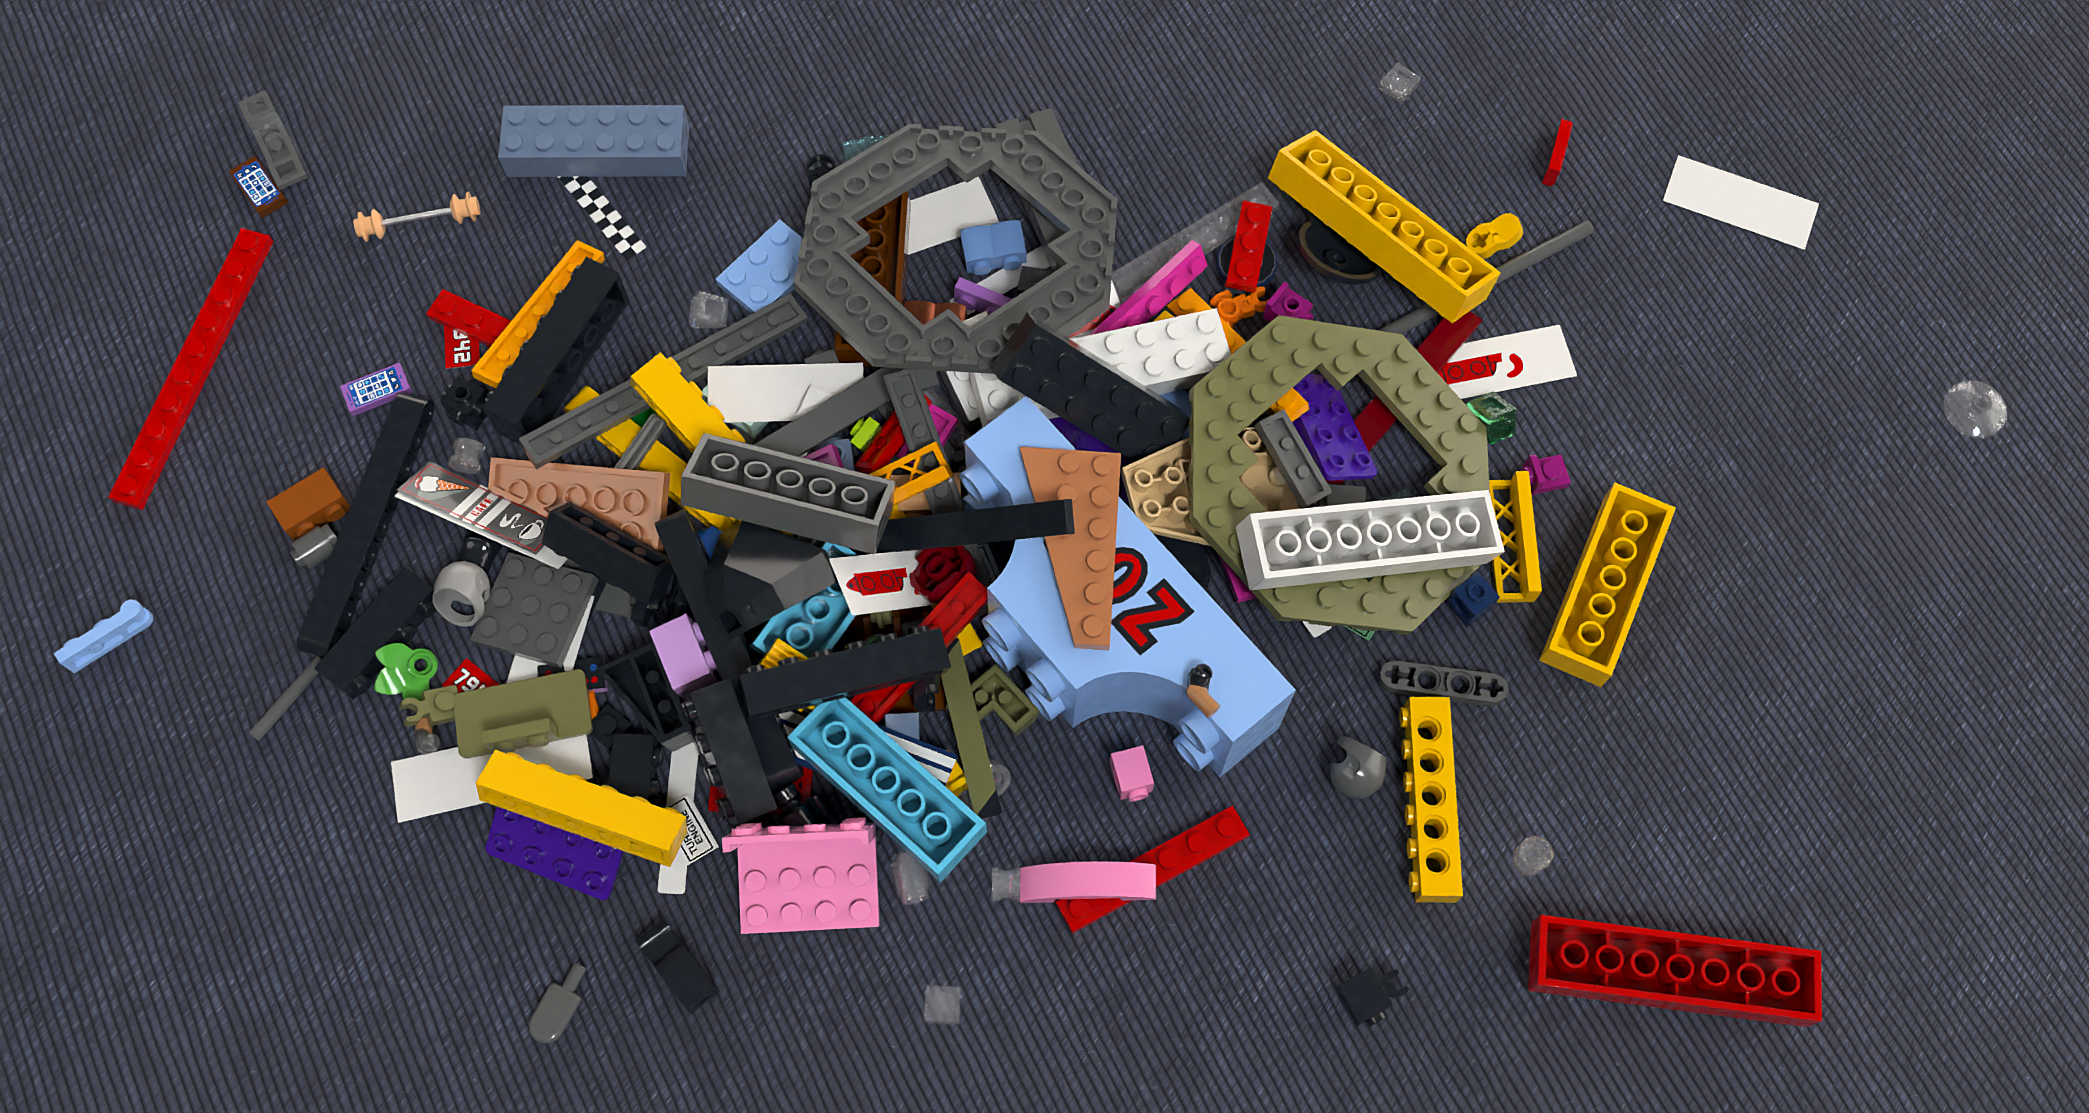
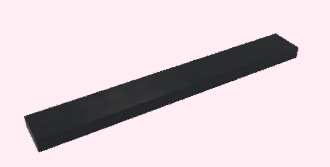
[862,499,1075,555]

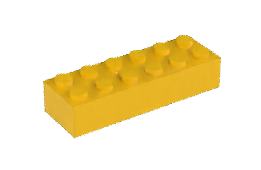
[1539,483,1676,687]

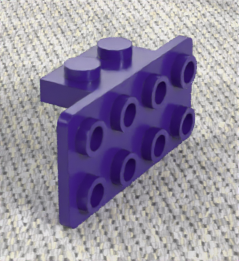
[1292,374,1377,481]
[485,807,624,900]

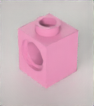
[1109,745,1154,802]

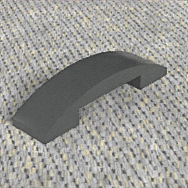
[238,90,308,190]

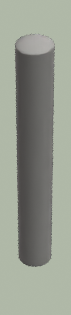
[249,656,322,741]

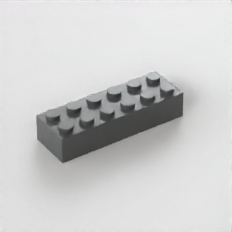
[681,433,896,554]

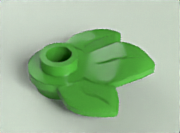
[374,643,438,701]

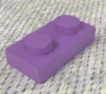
[954,277,1012,315]

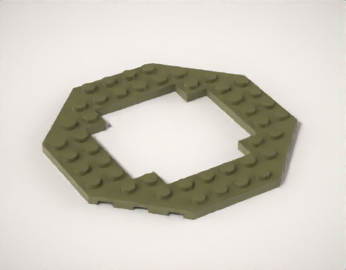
[1189,315,1490,635]

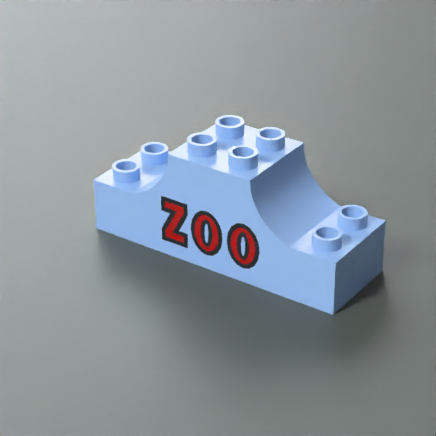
[959,396,1295,777]

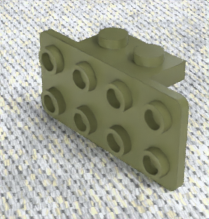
[453,669,593,759]

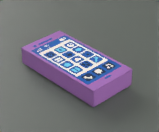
[340,363,413,416]

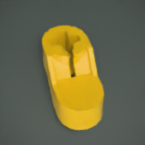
[1466,213,1523,259]

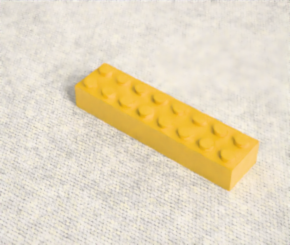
[1268,130,1501,323]

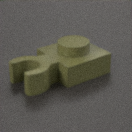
[399,685,458,727]

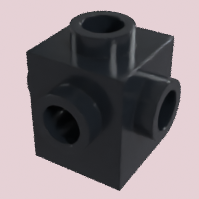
[440,376,488,431]

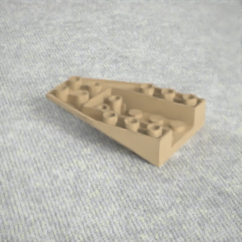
[1120,427,1300,546]

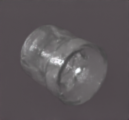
[1512,836,1553,876]

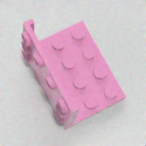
[722,817,880,934]

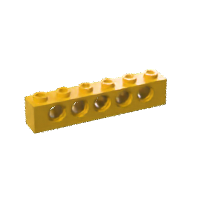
[1399,697,1463,903]

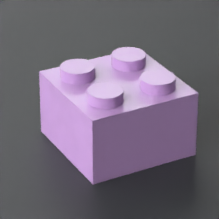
[649,614,722,698]

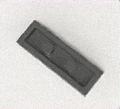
[1254,409,1332,509]

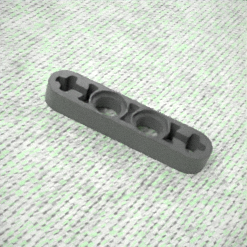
[1378,661,1509,707]

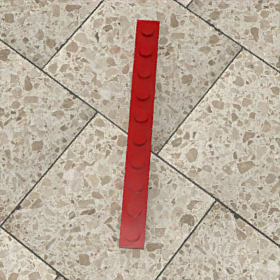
[108,228,274,511]

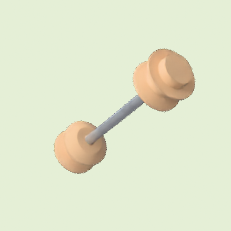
[353,191,481,242]

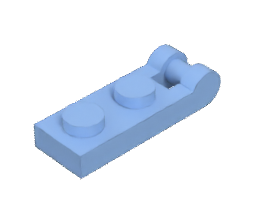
[54,600,153,673]

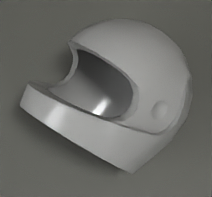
[433,561,491,627]

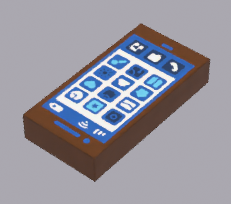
[228,156,288,218]

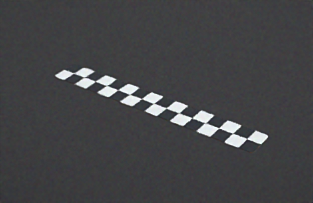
[558,176,646,260]

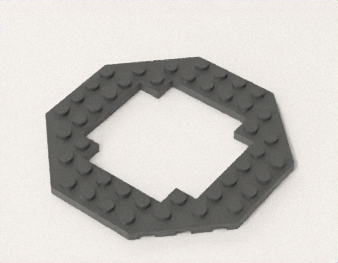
[794,124,1118,374]

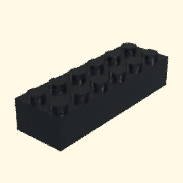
[483,257,630,444]
[990,313,1191,462]

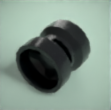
[806,154,836,189]

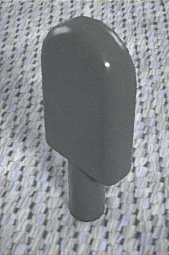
[529,963,587,1044]

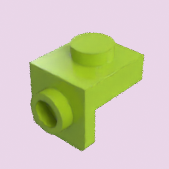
[849,416,882,453]

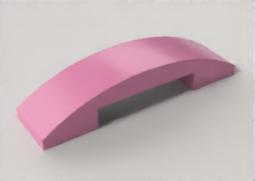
[1020,862,1156,903]

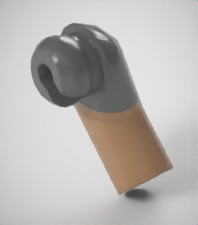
[415,718,440,754]

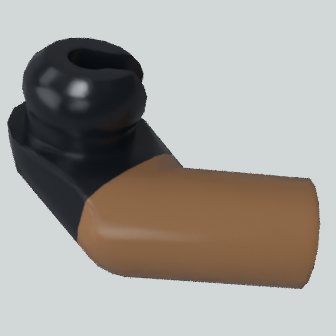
[1186,663,1221,718]

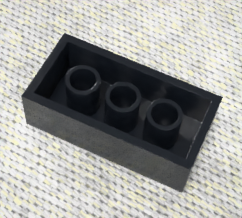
[680,678,778,824]

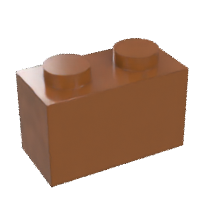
[266,467,351,541]

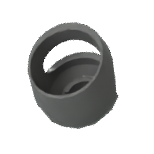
[1330,735,1387,799]

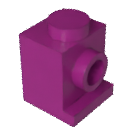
[1263,282,1314,322]

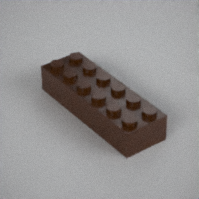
[835,190,911,367]

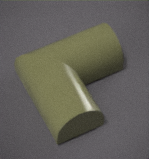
[946,664,1040,735]

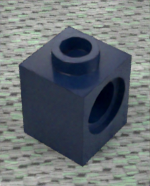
[1446,572,1500,627]

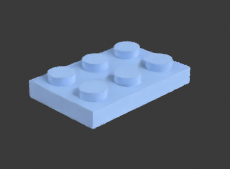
[715,219,802,314]

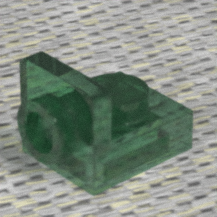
[1467,392,1516,444]

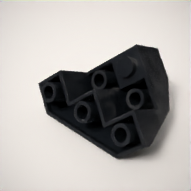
[705,521,838,642]

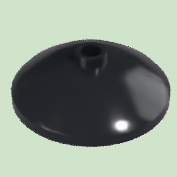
[1297,218,1383,285]

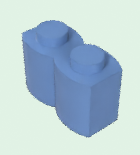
[960,220,1027,275]

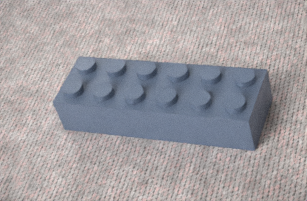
[498,105,689,177]

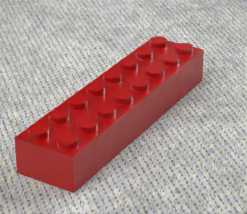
[1528,915,1822,1027]

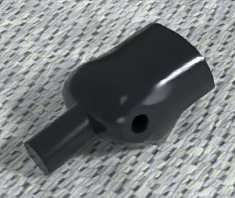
[456,531,503,573]

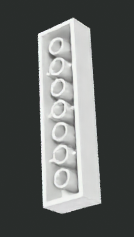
[969,308,1231,428]
[1235,490,1505,591]

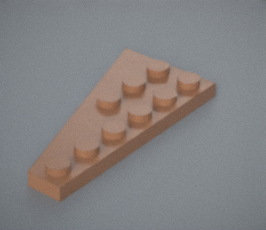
[1020,447,1121,650]
[488,457,670,553]

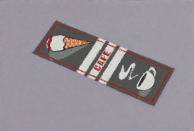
[397,461,548,555]

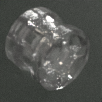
[448,438,486,474]
[992,867,1020,902]

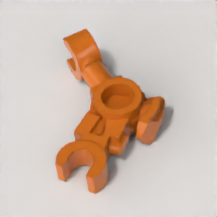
[1210,286,1269,328]

